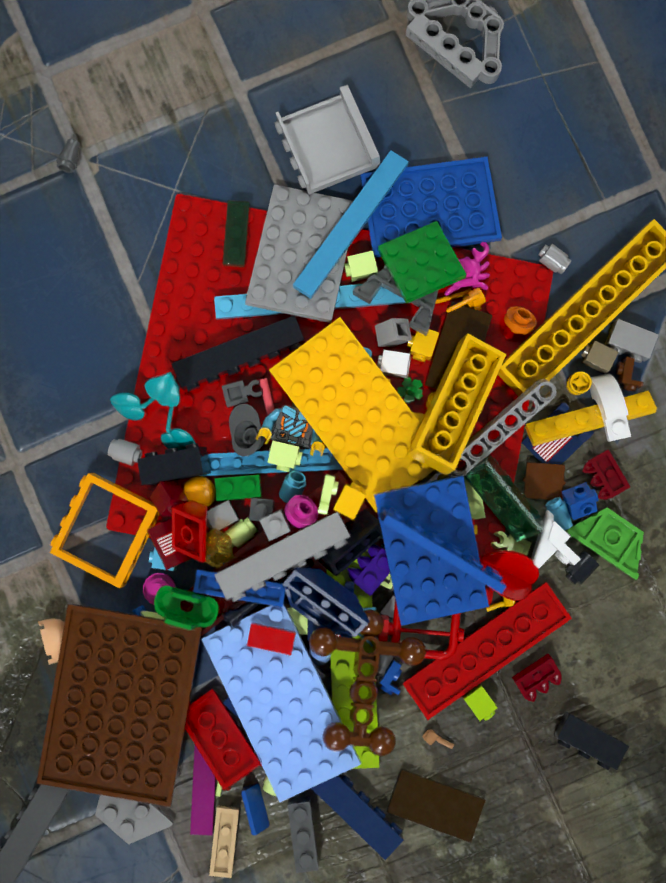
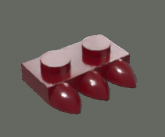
[582,449,630,500]
[511,653,562,702]

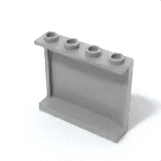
[274,85,380,195]

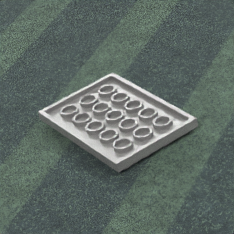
[245,184,353,323]

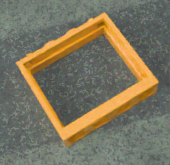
[50,473,160,588]

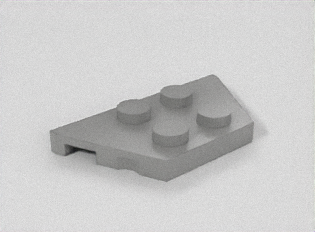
[95,795,174,844]

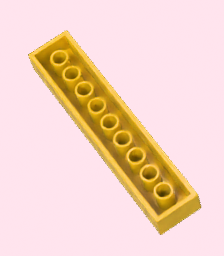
[498,219,666,402]

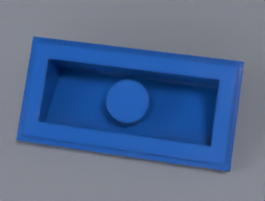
[241,783,269,836]

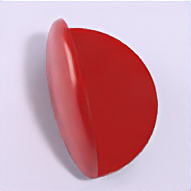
[480,550,539,601]

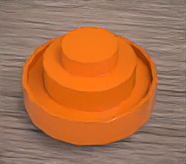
[504,306,537,334]

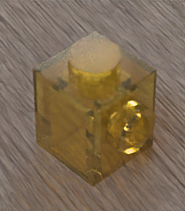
[205,528,234,569]

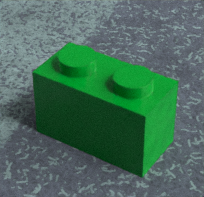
[215,475,262,501]

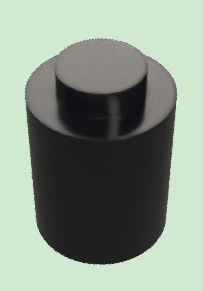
[565,551,599,585]

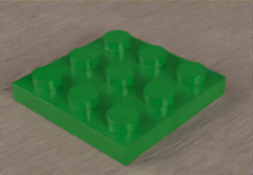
[378,221,466,304]

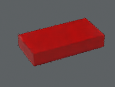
[247,622,296,655]

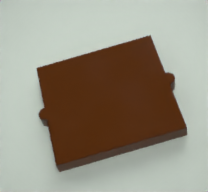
[523,462,566,500]

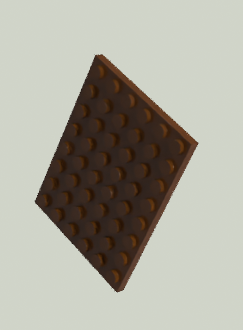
[36,603,202,807]

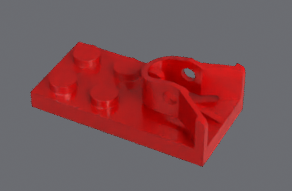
[185,689,262,791]

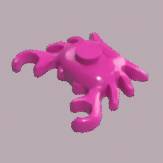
[444,242,490,296]

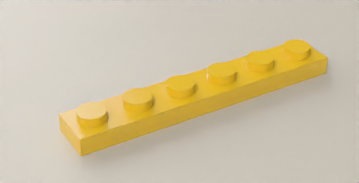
[525,391,657,446]

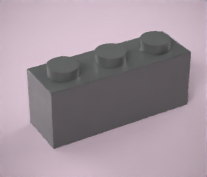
[287,796,319,873]

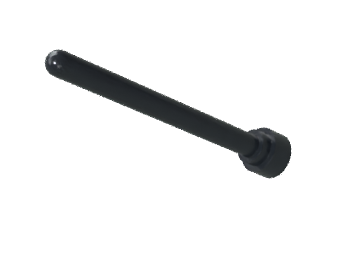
[222,559,314,629]

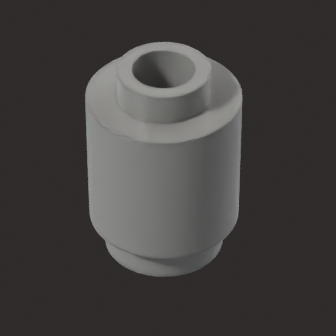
[538,243,571,274]
[108,439,142,466]

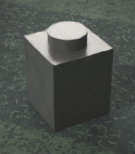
[249,498,274,521]

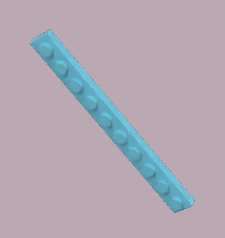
[214,284,406,320]

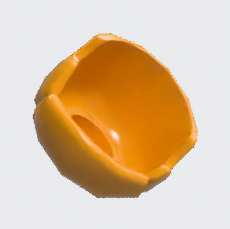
[183,476,216,507]

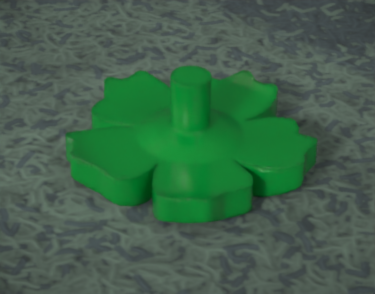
[397,377,423,404]

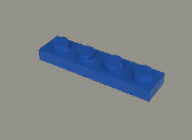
[193,570,286,607]

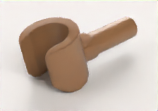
[422,729,454,749]

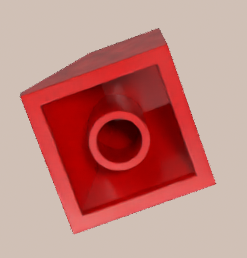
[172,500,207,562]

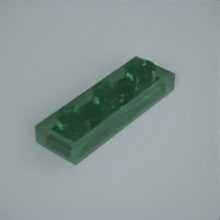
[223,200,250,267]

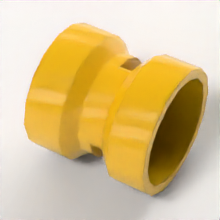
[566,372,592,395]

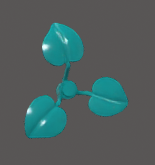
[110,372,195,451]

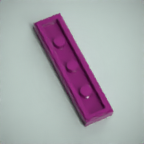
[190,746,216,836]

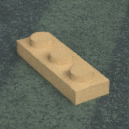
[209,806,239,878]

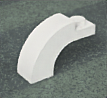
[590,373,631,441]

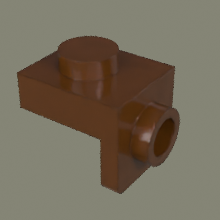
[616,357,644,391]

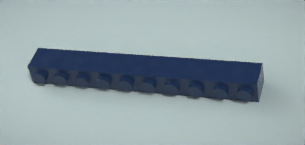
[223,696,404,860]

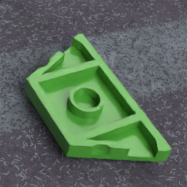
[565,507,644,580]

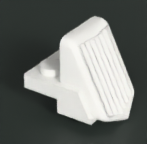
[531,510,580,568]

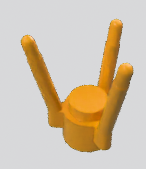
[435,287,486,313]

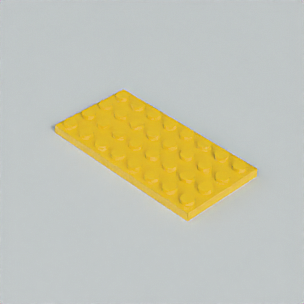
[269,317,433,512]

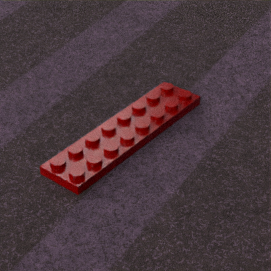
[402,582,572,720]

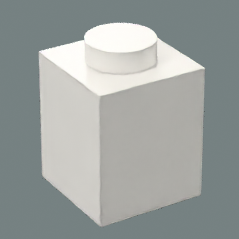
[377,350,411,378]

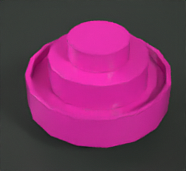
[285,495,318,529]
[143,573,176,604]

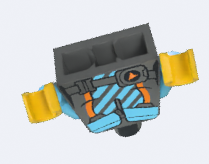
[256,402,325,457]

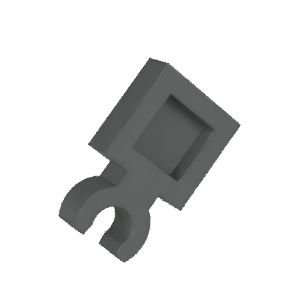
[222,380,263,408]

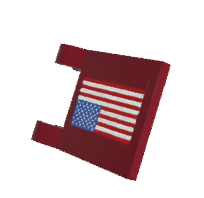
[147,518,220,570]

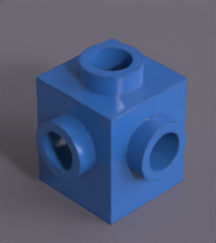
[562,482,599,520]

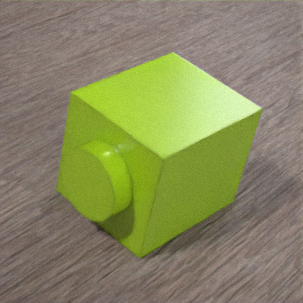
[462,684,497,721]

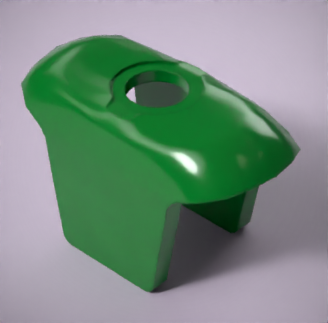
[154,586,219,630]

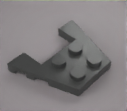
[353,265,439,336]

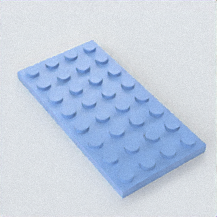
[202,603,361,802]

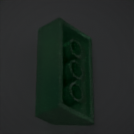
[464,454,544,542]

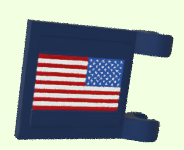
[522,402,594,464]

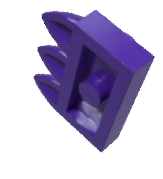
[347,544,390,596]

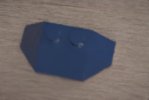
[283,568,369,637]

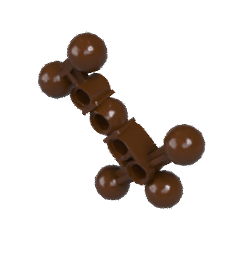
[309,609,426,756]

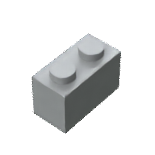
[605,319,659,363]

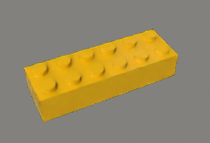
[407,334,506,475]

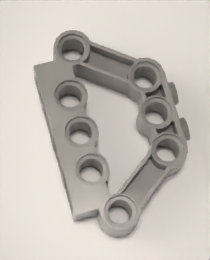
[406,0,504,89]

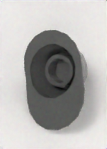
[229,404,265,456]

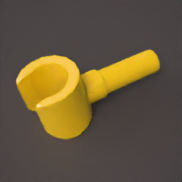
[486,597,515,612]

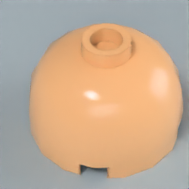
[38,618,65,665]

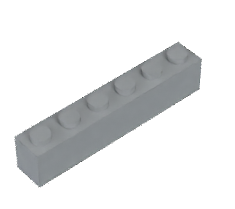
[215,512,350,602]

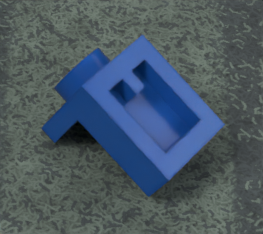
[378,659,402,695]

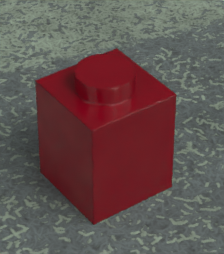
[150,481,189,516]

